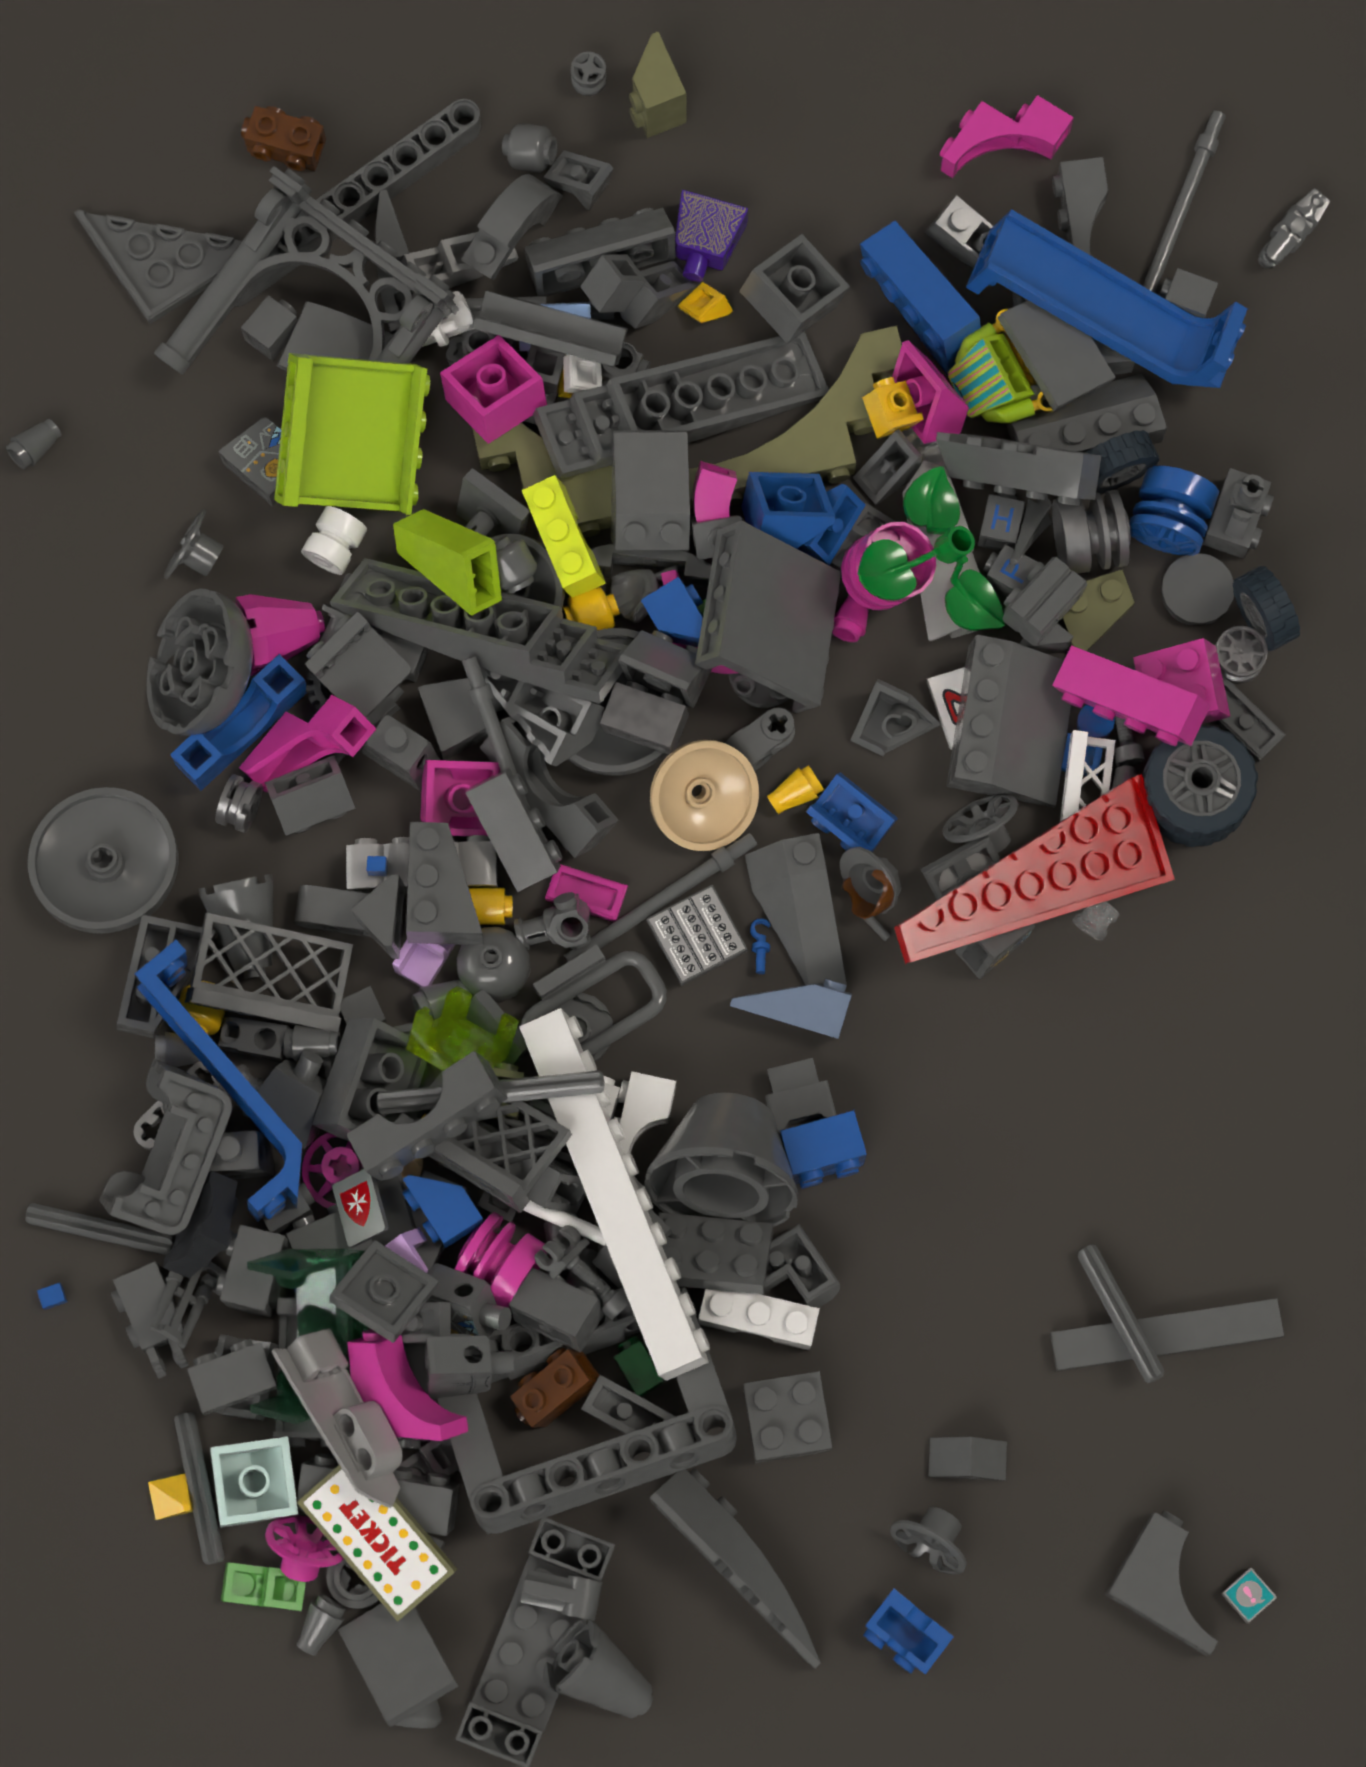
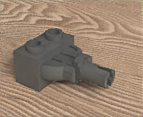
[1202,468,1274,559]

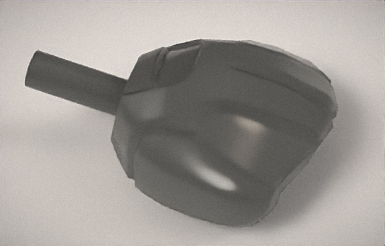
[609,565,678,623]

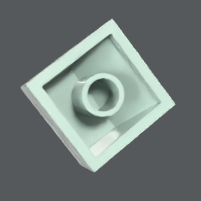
[210,1437,298,1528]

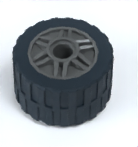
[1142,725,1258,847]

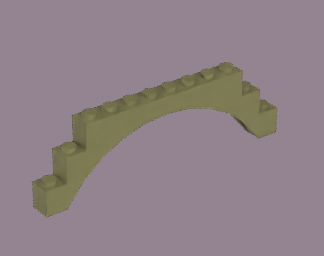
[472,326,902,538]

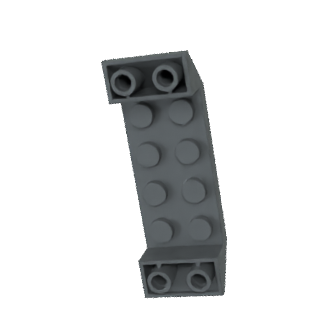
[455,1518,615,1767]

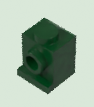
[614,1336,671,1398]

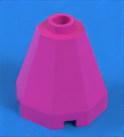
[235,594,325,676]

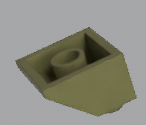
[629,32,687,138]

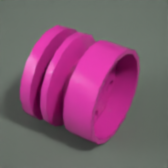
[841,522,936,610]
[455,1212,547,1311]

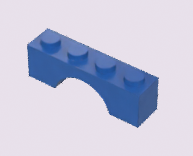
[170,654,307,791]

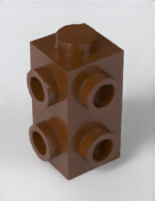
[241,106,326,171]
[510,1348,599,1428]

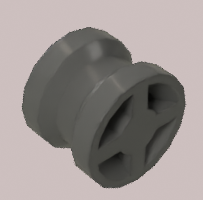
[571,51,607,96]

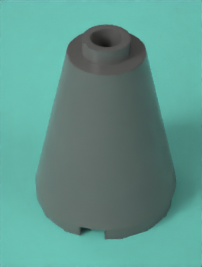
[198,874,274,979]
[543,1620,653,1718]

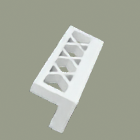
[1060,730,1115,822]

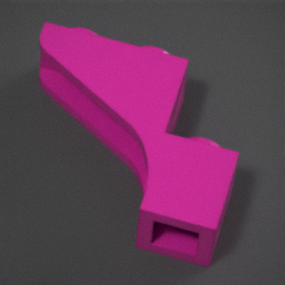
[239,695,376,792]

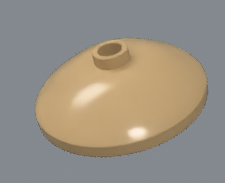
[650,740,759,851]

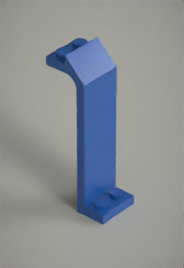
[966,209,1248,388]
[135,940,302,1222]

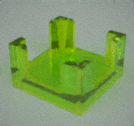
[406,986,519,1071]

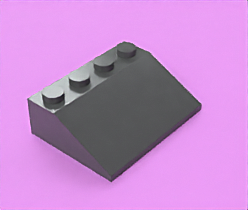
[946,635,1071,808]

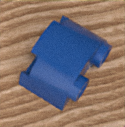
[863,1589,954,1674]

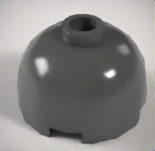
[456,927,531,1003]

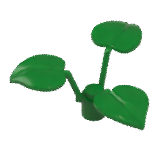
[857,466,1005,631]

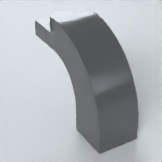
[461,174,563,281]

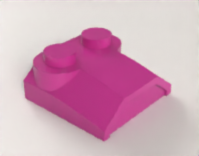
[421,760,500,837]

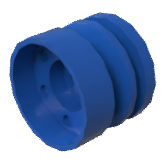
[1129,466,1219,556]

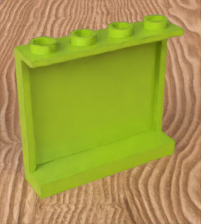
[274,353,430,515]

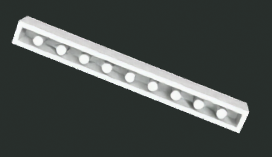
[519,1008,710,1381]

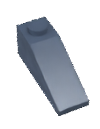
[730,979,852,1039]

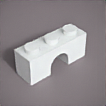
[698,1289,819,1351]

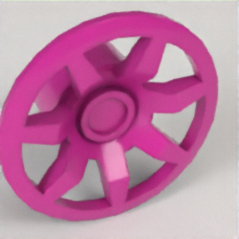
[302,1133,363,1208]
[265,1515,344,1582]

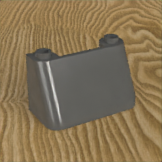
[99,1059,232,1235]

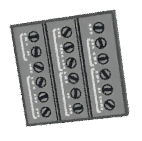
[646,885,748,986]

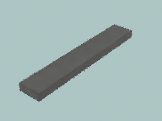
[1050,1299,1284,1371]

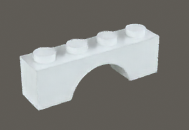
[614,1072,676,1189]

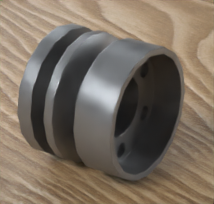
[1052,490,1131,574]

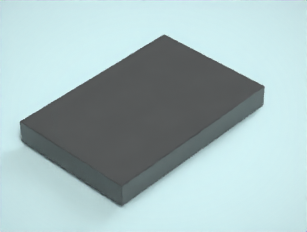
[998,300,1115,411]
[338,1603,458,1727]

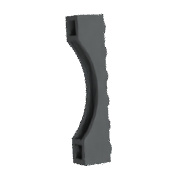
[1052,157,1135,375]

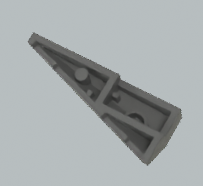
[480,668,606,767]

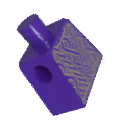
[675,190,748,282]

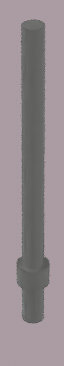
[1143,111,1226,293]
[462,656,526,798]
[564,833,758,962]

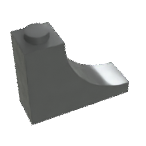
[1105,1511,1218,1656]

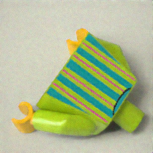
[948,309,1054,424]

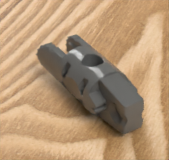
[1257,188,1330,269]

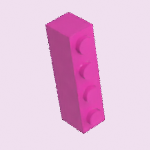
[1052,645,1210,747]

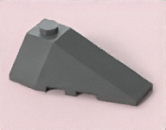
[745,833,847,985]

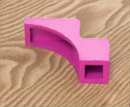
[939,95,1074,178]

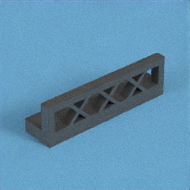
[472,290,628,367]

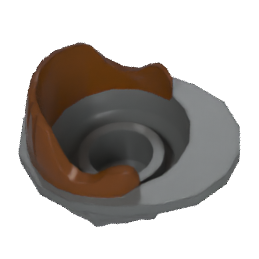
[839,847,902,919]

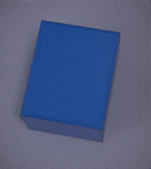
[366,856,388,876]
[37,1282,67,1310]

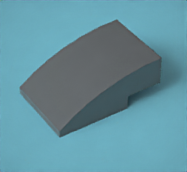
[277,301,393,371]

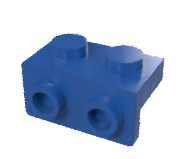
[806,772,898,853]

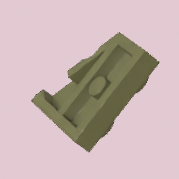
[1061,570,1135,651]

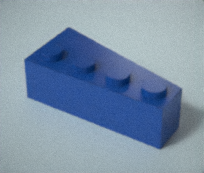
[860,221,981,376]

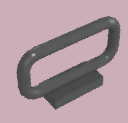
[520,944,667,1056]

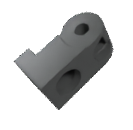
[218,1017,290,1064]

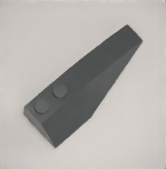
[650,1468,821,1669]

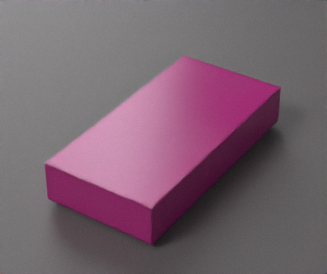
[545,864,628,922]

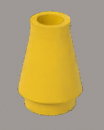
[767,765,824,815]

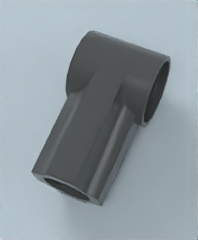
[521,1570,603,1621]

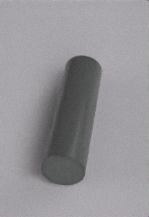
[862,917,892,941]

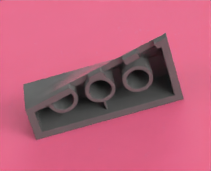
[936,432,1102,506]

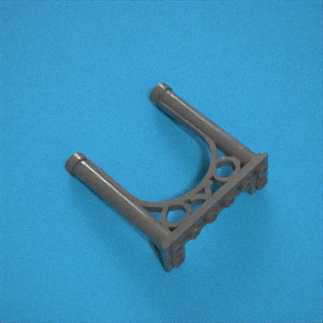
[153,166,459,376]

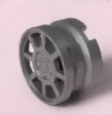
[1215,626,1268,683]
[215,774,263,833]

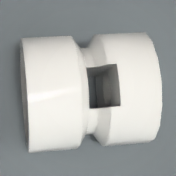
[301,506,367,575]

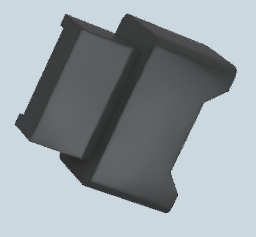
[765,1058,837,1134]

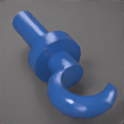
[750,919,770,975]

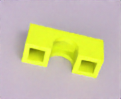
[522,475,606,598]

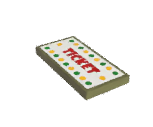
[297,1465,458,1622]

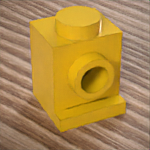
[862,377,924,439]

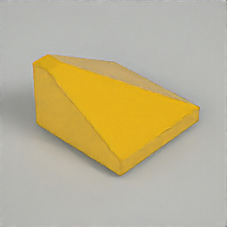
[678,282,733,323]
[148,1474,193,1520]

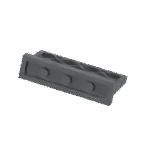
[185,913,353,1032]
[395,1059,572,1213]

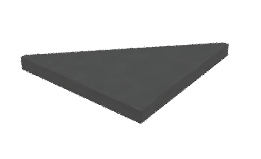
[74,210,242,324]

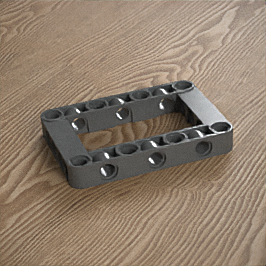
[438,1286,737,1534]

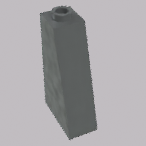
[453,1120,586,1213]

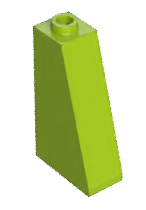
[393,509,502,616]

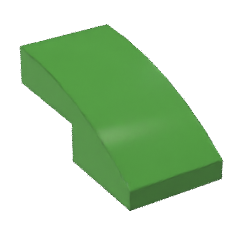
[221,1562,306,1611]

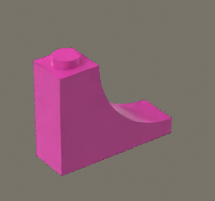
[347,1329,468,1441]

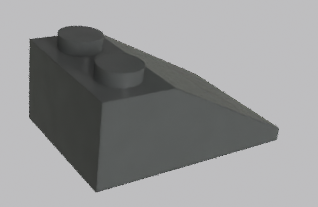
[611,430,690,550]

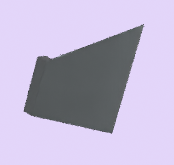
[850,679,941,756]

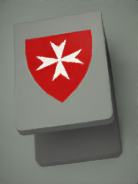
[332,1169,416,1247]

